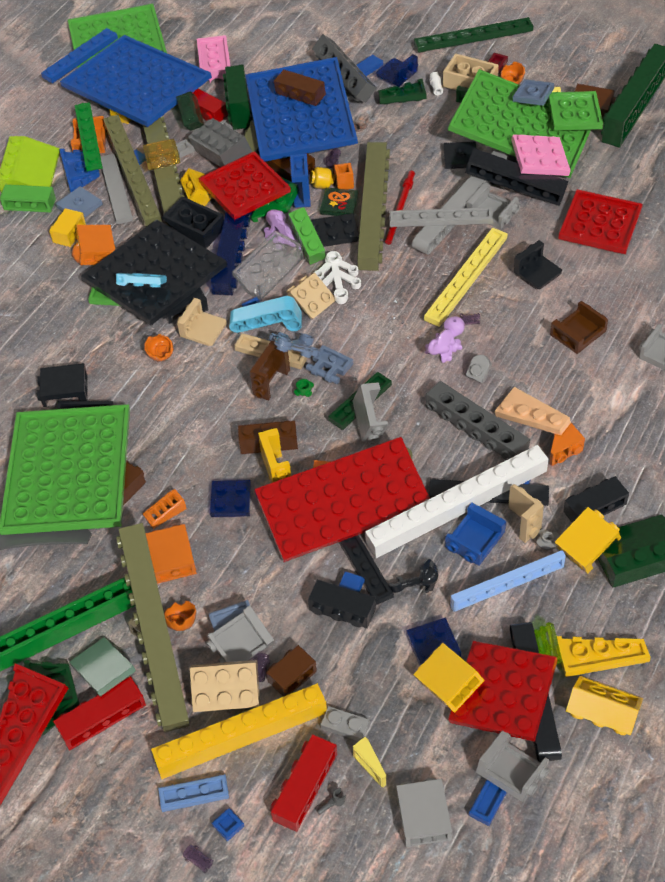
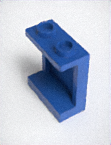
[290,154,311,208]
[445,502,506,566]

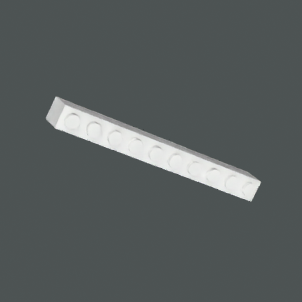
[365,445,549,558]

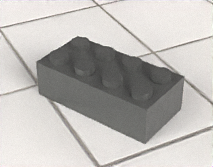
[188,118,252,167]

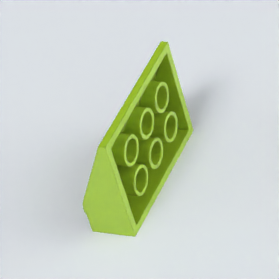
[0,136,60,193]

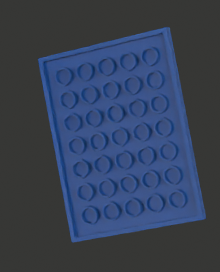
[60,35,212,127]
[245,57,358,161]

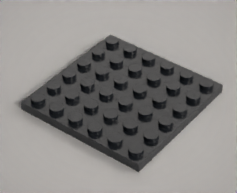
[81,220,228,326]

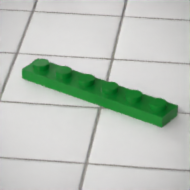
[74,102,103,171]

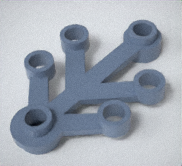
[268,332,320,358]

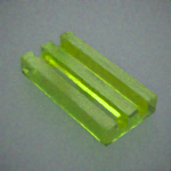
[534,622,563,664]

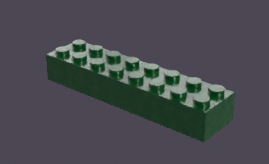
[601,44,665,148]

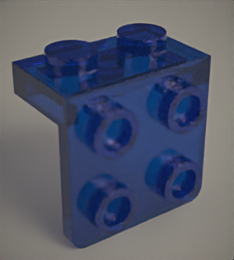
[376,54,418,87]

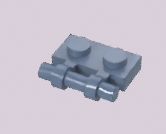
[306,345,354,384]

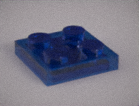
[210,480,251,517]
[406,617,461,666]

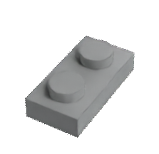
[321,706,370,741]

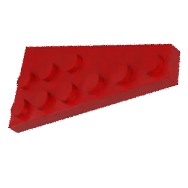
[0,663,69,806]

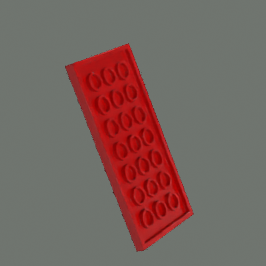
[254,437,430,563]

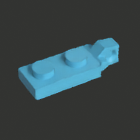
[116,273,167,287]

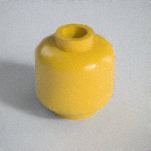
[310,167,335,189]

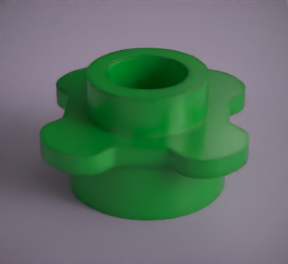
[294,379,314,397]

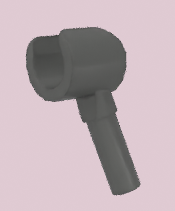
[316,788,346,815]

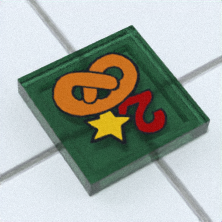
[320,187,359,216]

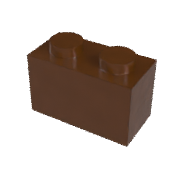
[266,645,317,697]

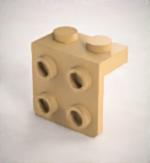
[286,272,335,319]
[177,298,227,346]
[509,484,544,543]

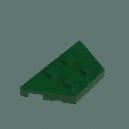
[23,660,80,736]

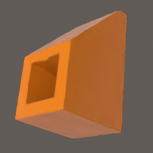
[332,163,354,191]
[549,423,585,466]

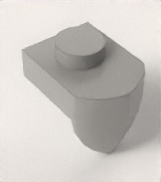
[466,355,492,383]

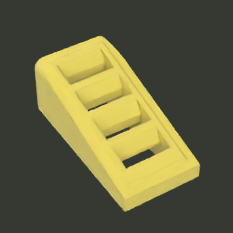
[353,737,386,787]

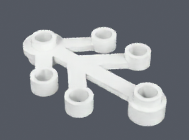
[315,251,361,304]

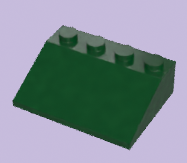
[597,514,665,588]

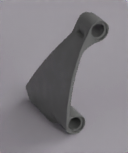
[0,529,92,550]

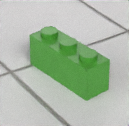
[0,184,56,213]
[288,207,325,265]

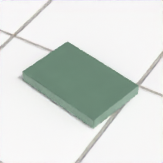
[69,637,136,696]

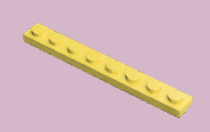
[424,228,508,327]

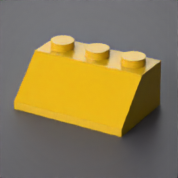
[566,676,644,735]

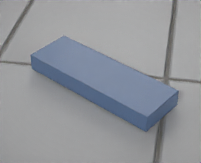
[158,774,229,812]

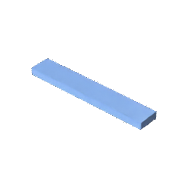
[450,550,566,612]

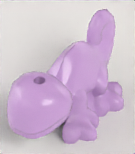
[264,210,301,249]
[425,316,465,363]

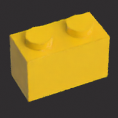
[180,168,212,206]
[49,208,86,247]

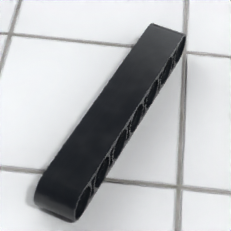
[510,622,562,762]

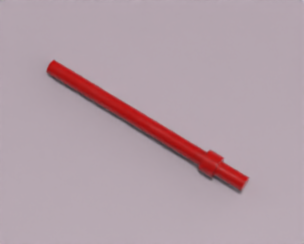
[385,171,415,245]

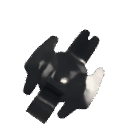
[388,559,439,593]

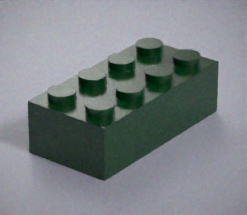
[223,64,251,130]

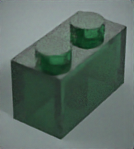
[176,91,204,131]

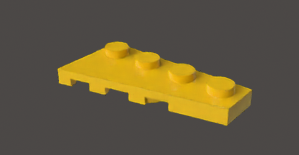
[554,636,651,677]

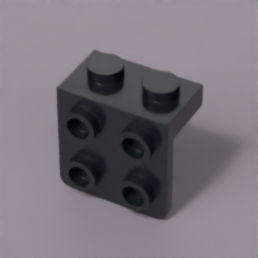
[513,240,562,289]

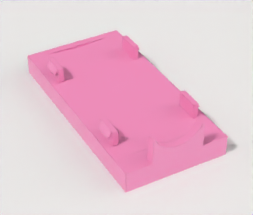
[197,35,230,83]

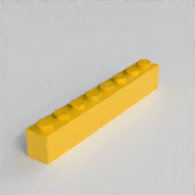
[151,683,327,779]

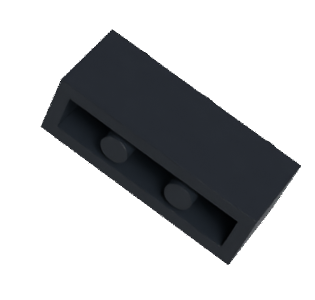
[563,476,629,523]
[308,579,376,629]

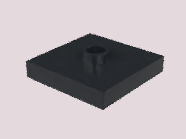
[443,142,477,169]

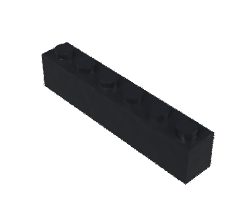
[465,148,569,206]

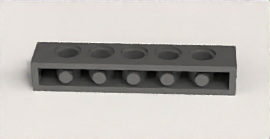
[312,34,377,103]
[426,381,530,460]

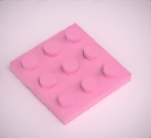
[511,135,571,176]

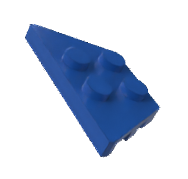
[59,148,100,192]

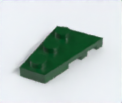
[378,79,427,104]

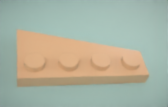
[495,387,571,435]

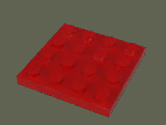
[199,151,291,220]
[558,189,643,255]
[448,641,558,742]

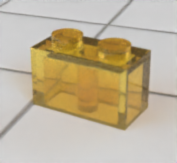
[142,139,180,170]

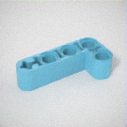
[229,296,302,333]

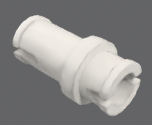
[429,72,443,96]

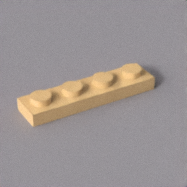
[235,333,307,369]

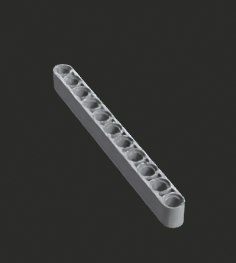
[412,149,516,255]

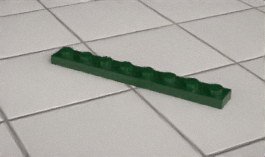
[414,17,534,53]

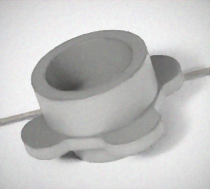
[537,529,559,550]

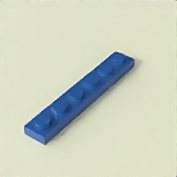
[41,28,118,83]

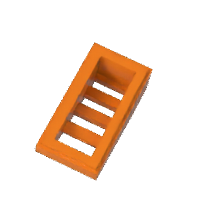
[143,489,187,529]

